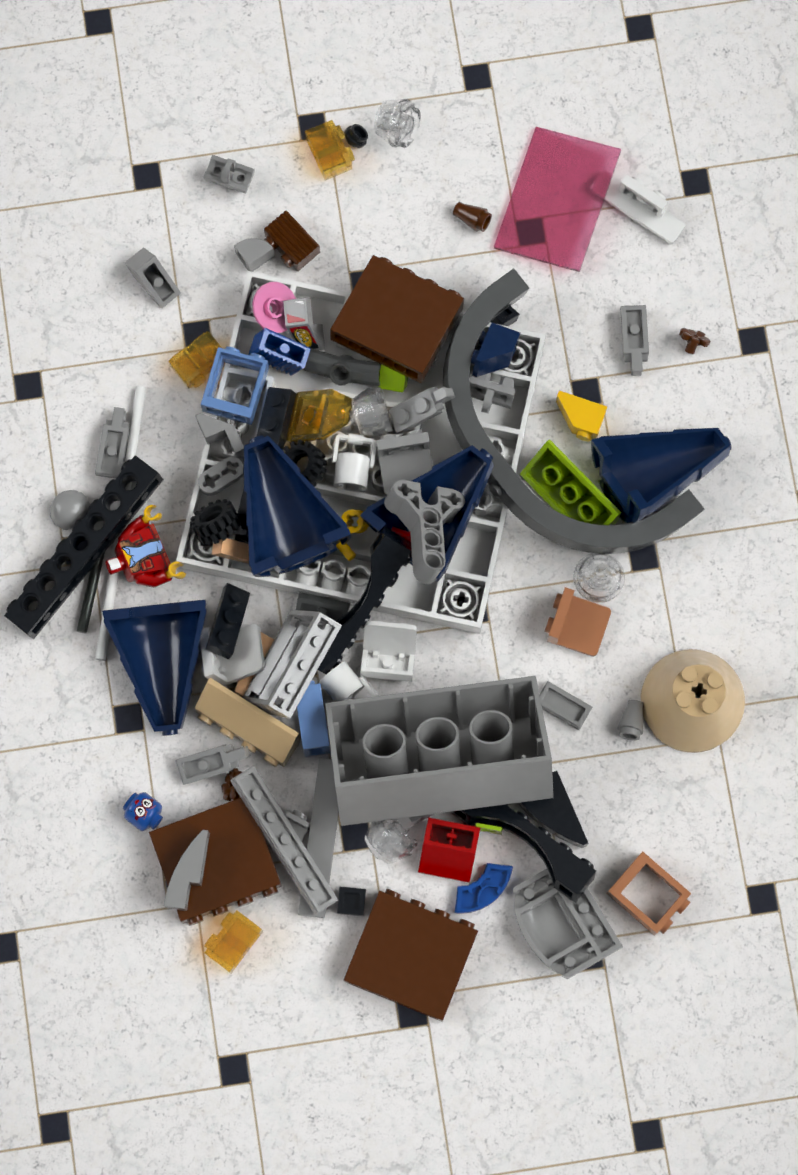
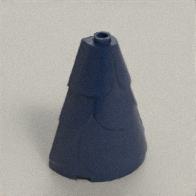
[591,428,731,523]
[244,435,351,577]
[360,445,494,582]
[102,599,207,736]

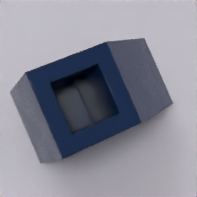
[471,322,521,377]

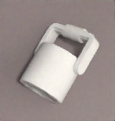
[332,433,376,491]
[319,661,379,702]

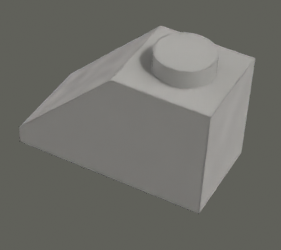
[124,247,181,308]

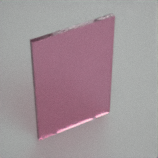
[494,127,621,272]

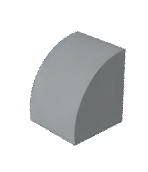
[234,238,275,272]

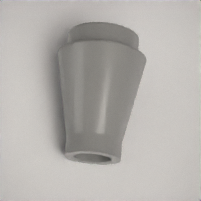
[618,700,644,740]

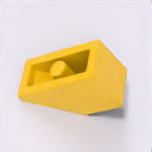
[556,391,607,442]

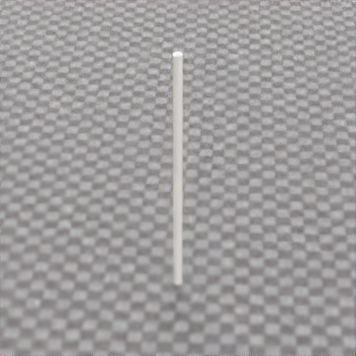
[96,386,146,661]

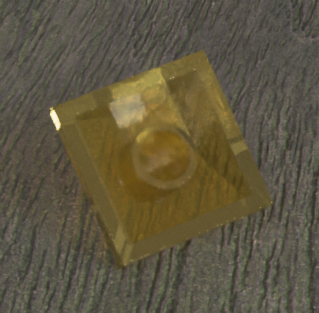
[286,389,353,442]

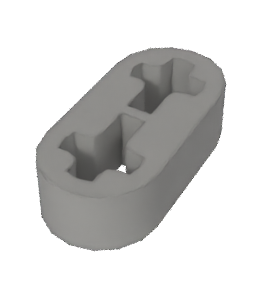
[198,457,244,496]

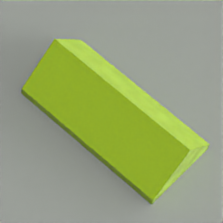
[520,439,621,525]

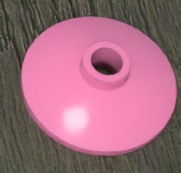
[252,282,296,333]

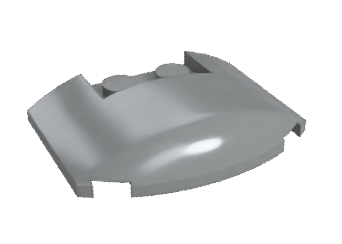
[513,869,623,979]

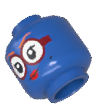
[123,792,163,831]

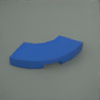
[455,863,513,914]

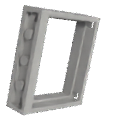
[242,610,342,719]

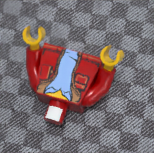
[106,505,186,588]

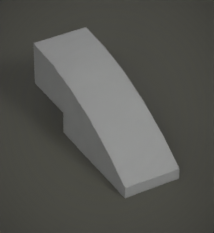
[164,830,210,911]

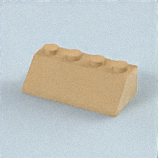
[195,678,301,767]

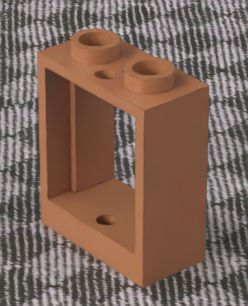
[606,851,691,936]

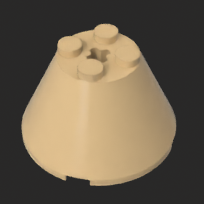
[641,649,745,753]

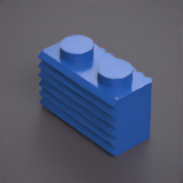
[248,328,311,376]

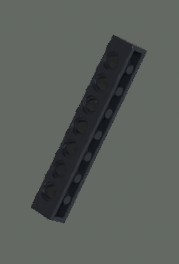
[4,455,164,639]

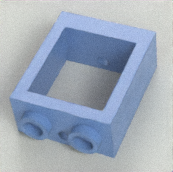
[201,346,269,425]
[297,681,331,757]

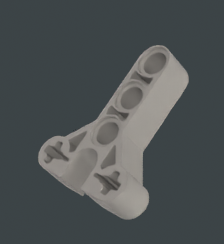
[384,480,465,584]

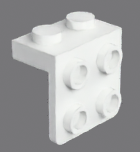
[360,621,417,682]
[199,624,265,686]

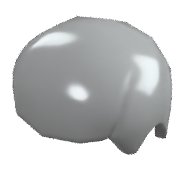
[50,490,90,530]

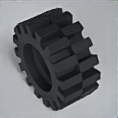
[283,440,327,487]
[190,499,241,545]

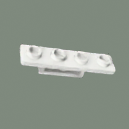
[590,171,686,244]

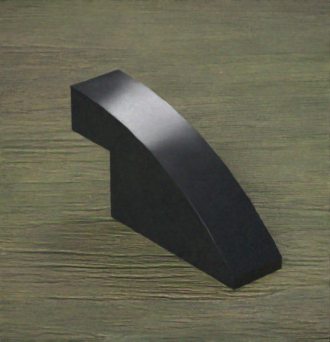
[518,771,589,848]

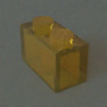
[204,910,263,974]

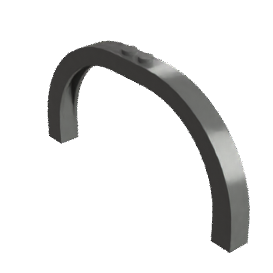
[443,268,705,554]

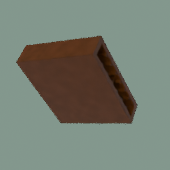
[330,255,464,384]
[149,798,282,926]
[343,889,478,1022]

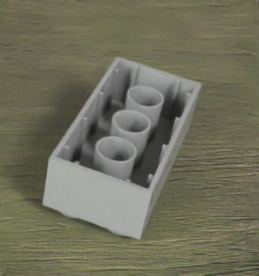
[325,676,553,826]

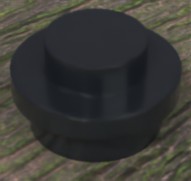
[344,124,368,148]

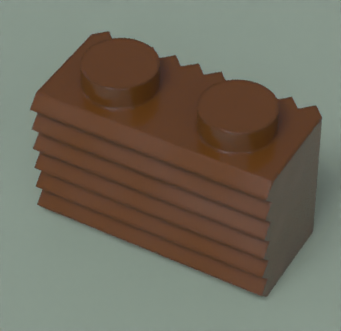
[264,210,320,271]

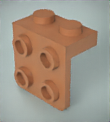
[544,587,611,657]

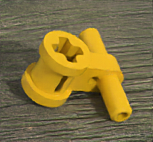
[336,509,369,561]

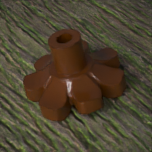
[679,328,711,354]
[221,768,242,801]

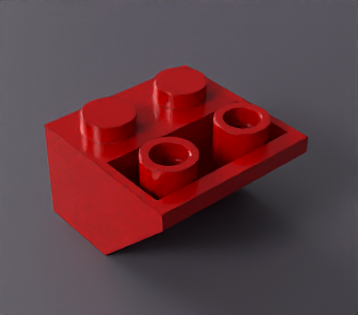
[418,817,480,883]

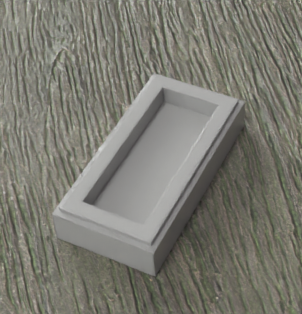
[540,681,593,730]

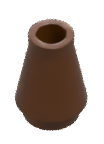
[453,202,492,232]

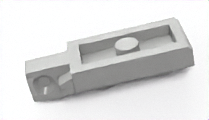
[620,305,649,376]
[389,387,455,434]
[95,407,130,479]
[176,744,251,785]

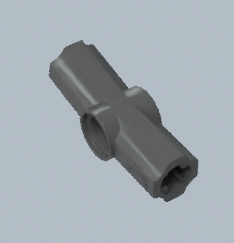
[304,348,381,386]

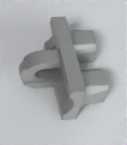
[203,155,255,194]
[469,373,516,413]

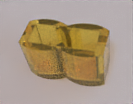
[305,120,355,180]
[168,331,225,389]

